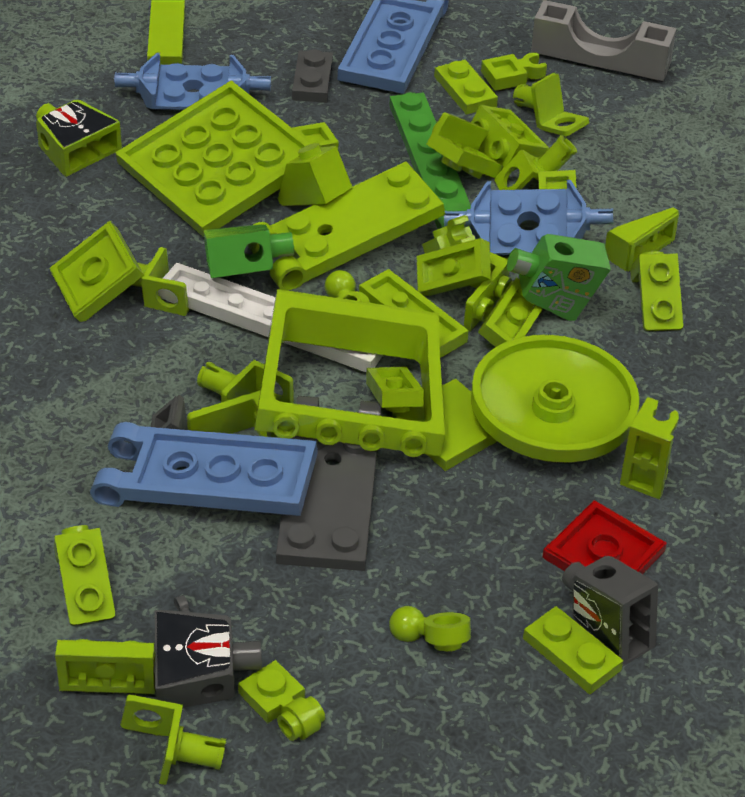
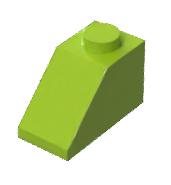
[278,143,353,206]

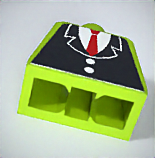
[36,100,122,177]

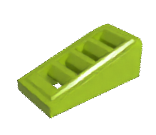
[605,207,679,271]

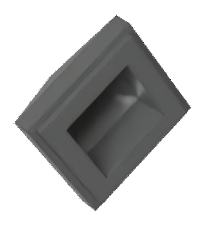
[151,395,188,430]

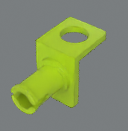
[513,73,589,136]
[494,135,577,190]
[132,247,189,316]
[197,360,294,403]
[121,695,226,785]

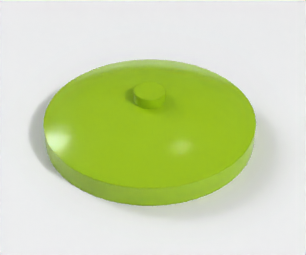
[471,335,639,462]

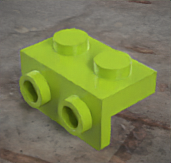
[426,112,503,179]

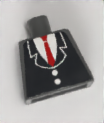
[562,556,658,667]
[154,610,262,708]

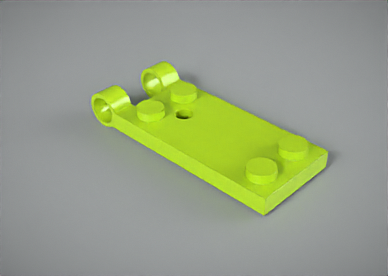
[247,161,445,291]

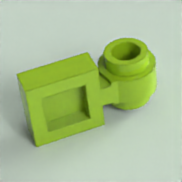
[238,660,325,741]

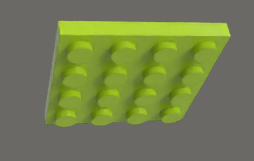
[115,80,312,237]

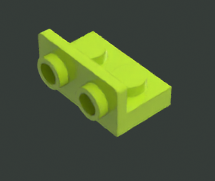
[471,105,549,169]
[55,639,155,694]

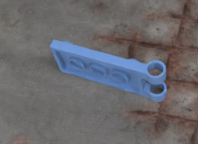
[338,0,449,94]
[90,422,318,516]

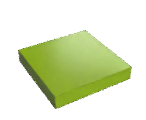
[49,221,144,322]
[392,378,497,471]

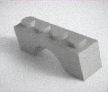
[531,0,677,81]

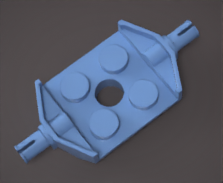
[114,53,271,110]
[444,180,613,255]

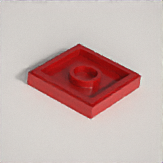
[542,500,667,574]

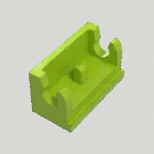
[620,397,679,500]

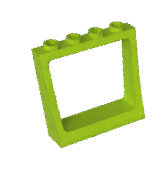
[254,289,445,457]

